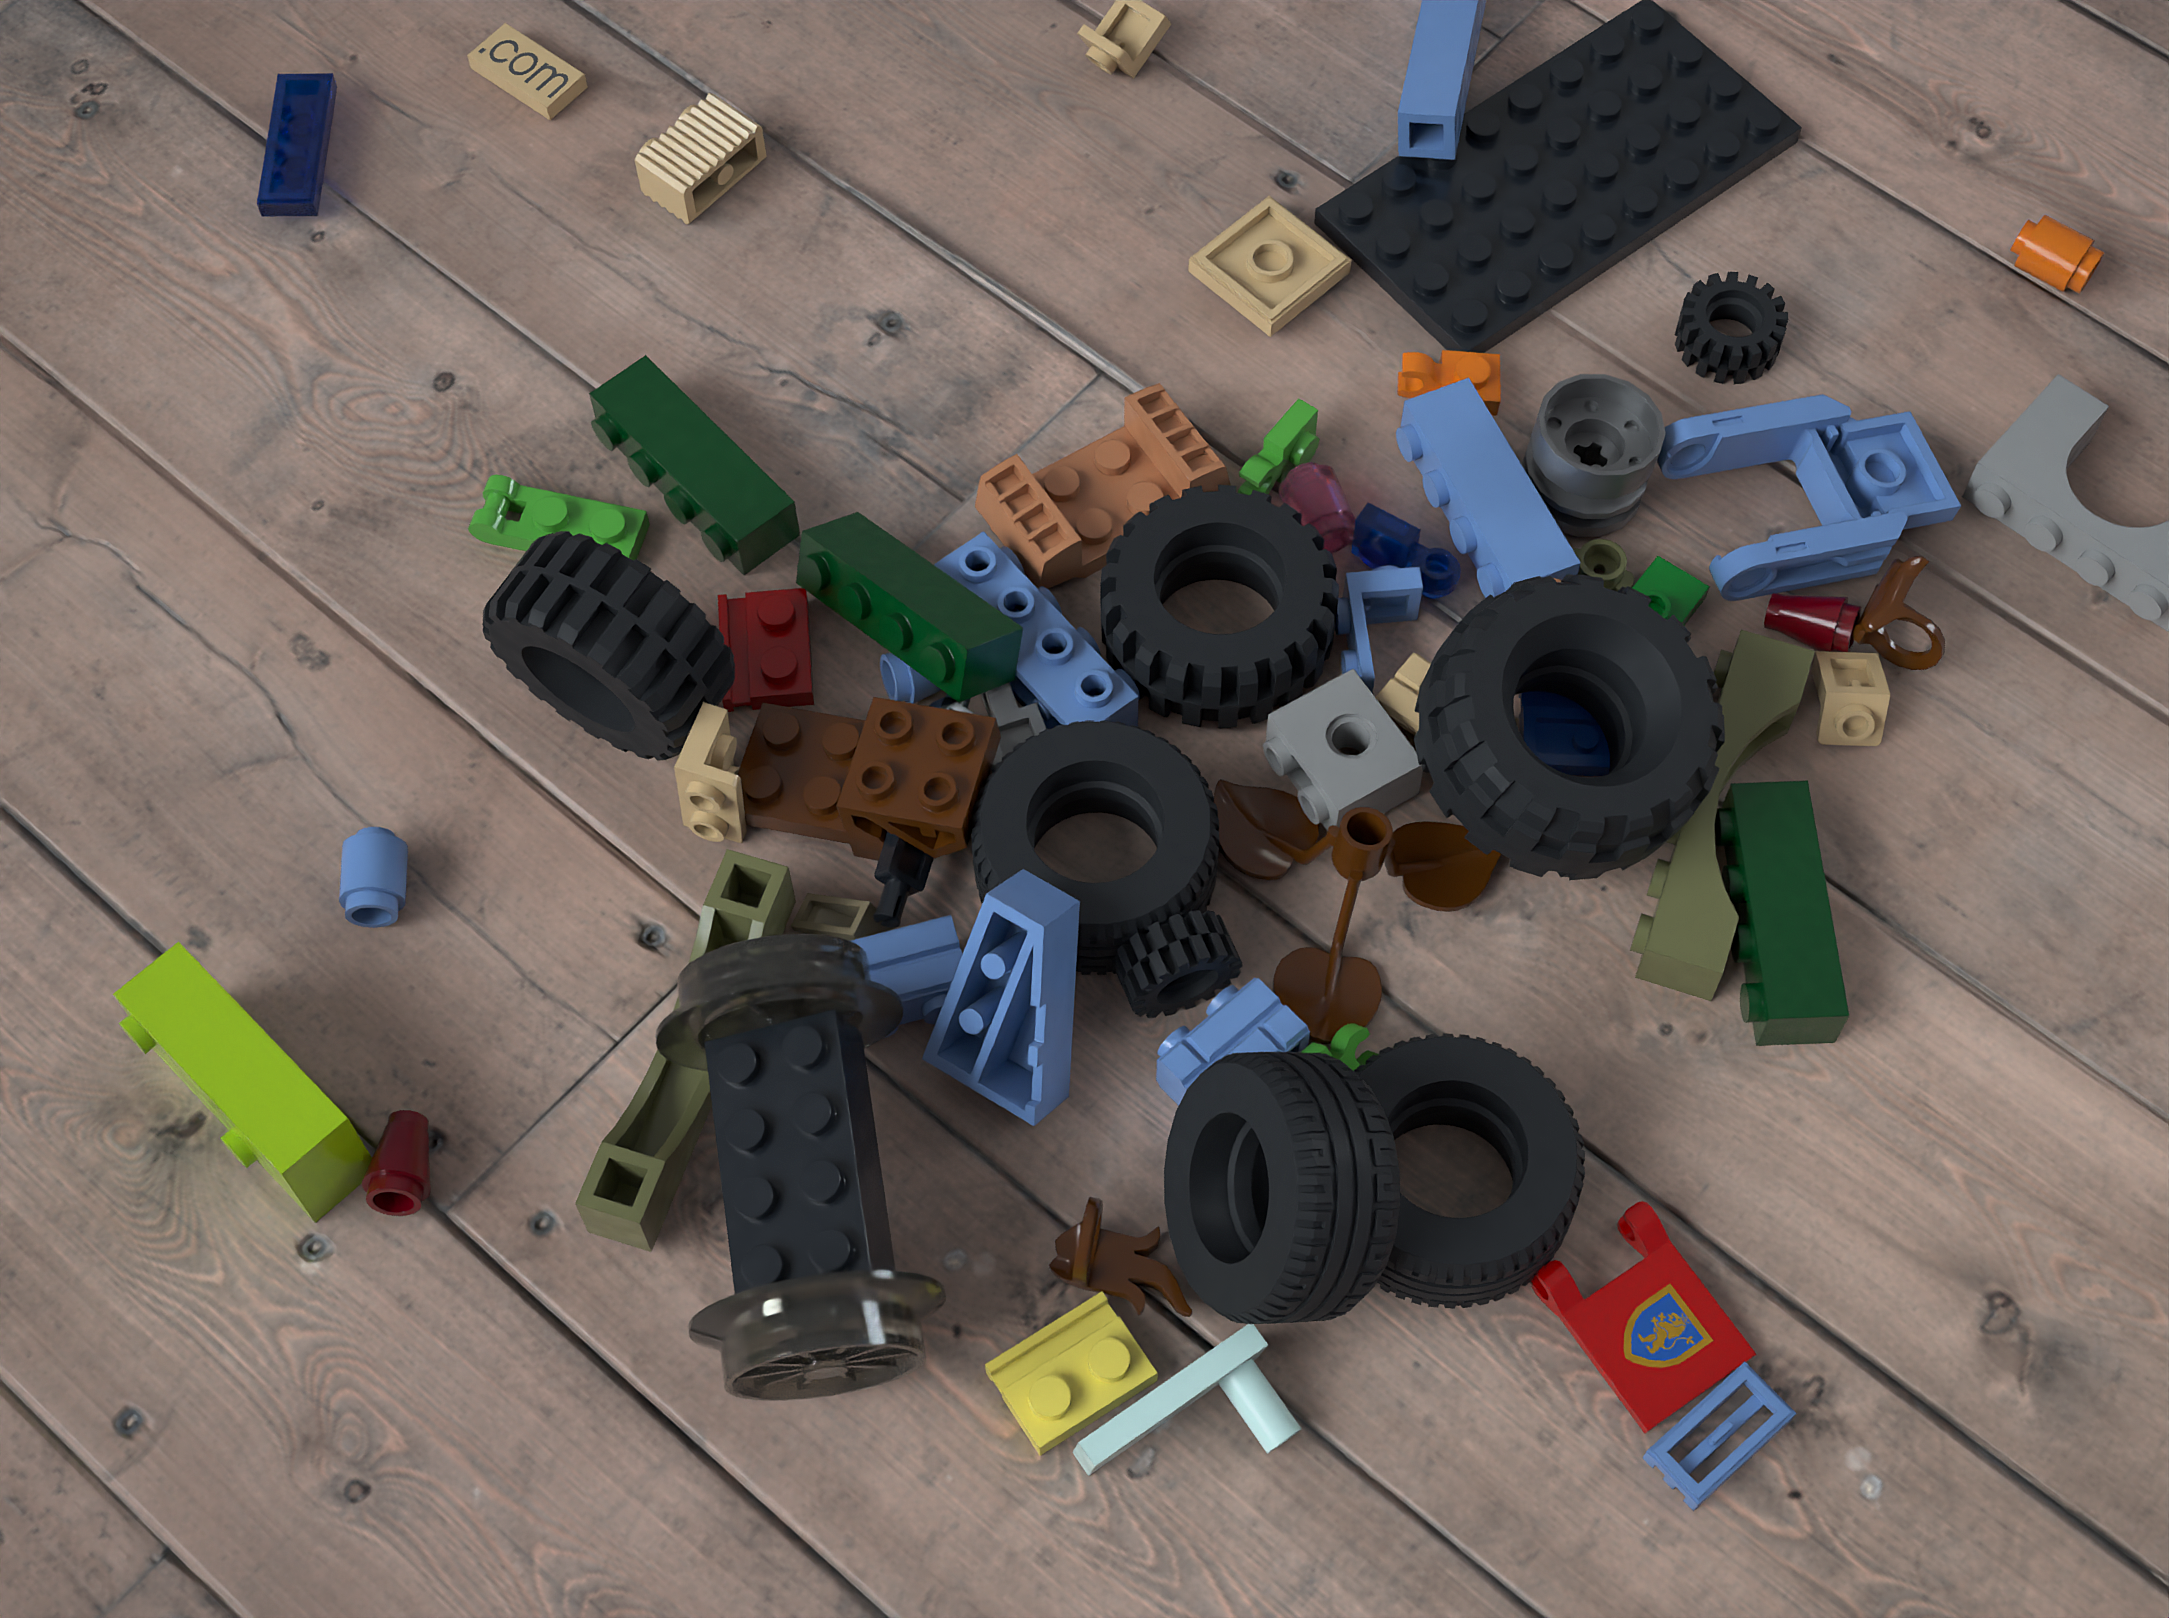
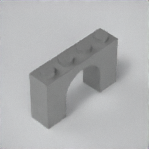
[1962,374,2169,632]

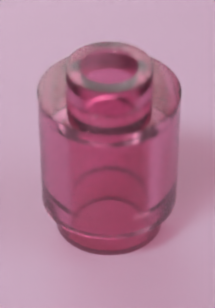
[1279,462,1355,553]

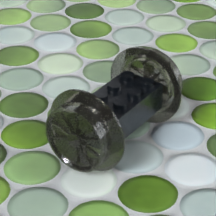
[655,934,946,1401]

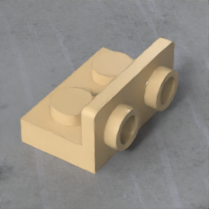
[674,702,747,843]

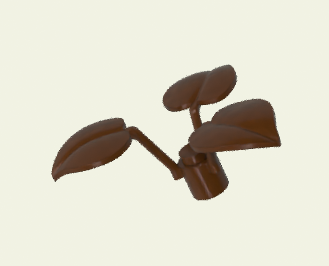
[1213,779,1502,1044]

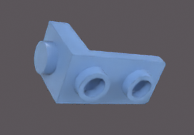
[1335,566,1423,694]

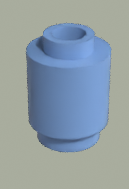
[339,827,408,928]

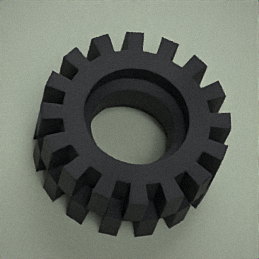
[1675,272,1789,384]
[1112,910,1243,1018]

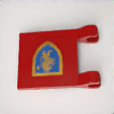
[1531,1201,1756,1434]

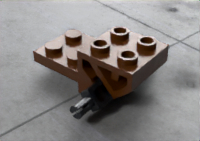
[737,693,1001,928]

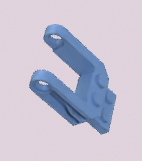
[1657,394,1961,601]

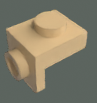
[1077,0,1171,79]

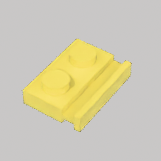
[985,1291,1158,1456]

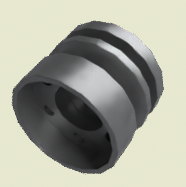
[1522,374,1666,537]

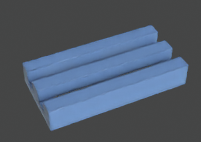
[1643,1362,1797,1511]

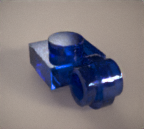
[1351,502,1461,598]

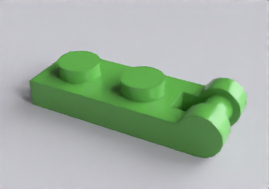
[468,474,650,561]

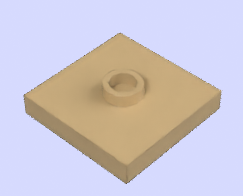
[1188,196,1352,337]

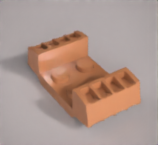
[975,383,1231,589]

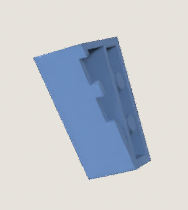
[922,869,1080,1126]

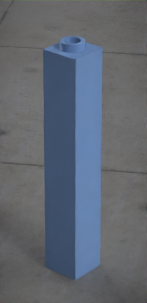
[1398,0,1487,160]

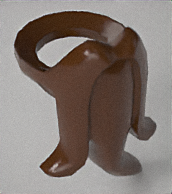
[1852,556,1945,670]
[1049,1197,1192,1317]

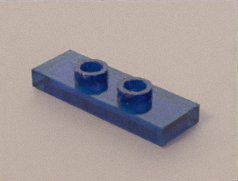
[257,73,337,217]

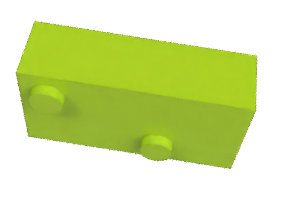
[113,941,372,1223]

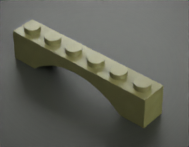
[1630,630,1815,1001]
[575,849,796,1252]

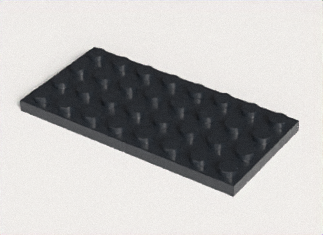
[1314,0,1802,353]

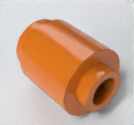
[2010,215,2105,294]

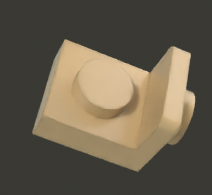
[1812,651,1890,746]

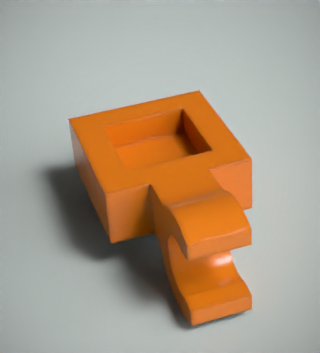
[1397,350,1501,416]

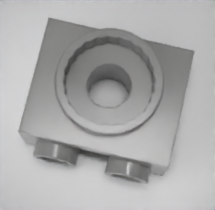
[1263,669,1423,831]

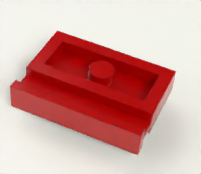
[718,588,814,712]

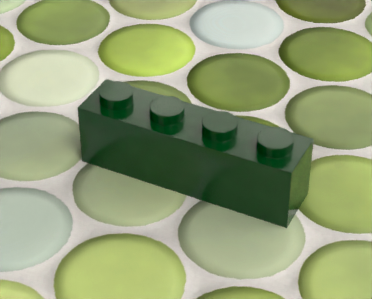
[589,355,800,575]
[796,512,1023,703]
[1714,780,1849,1046]

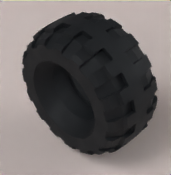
[1414,574,1725,880]

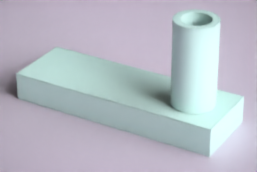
[1072,1324,1302,1476]

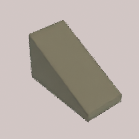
[791,893,893,945]

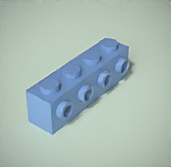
[1396,378,1581,598]
[934,531,1140,729]

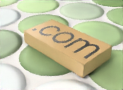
[467,23,588,120]

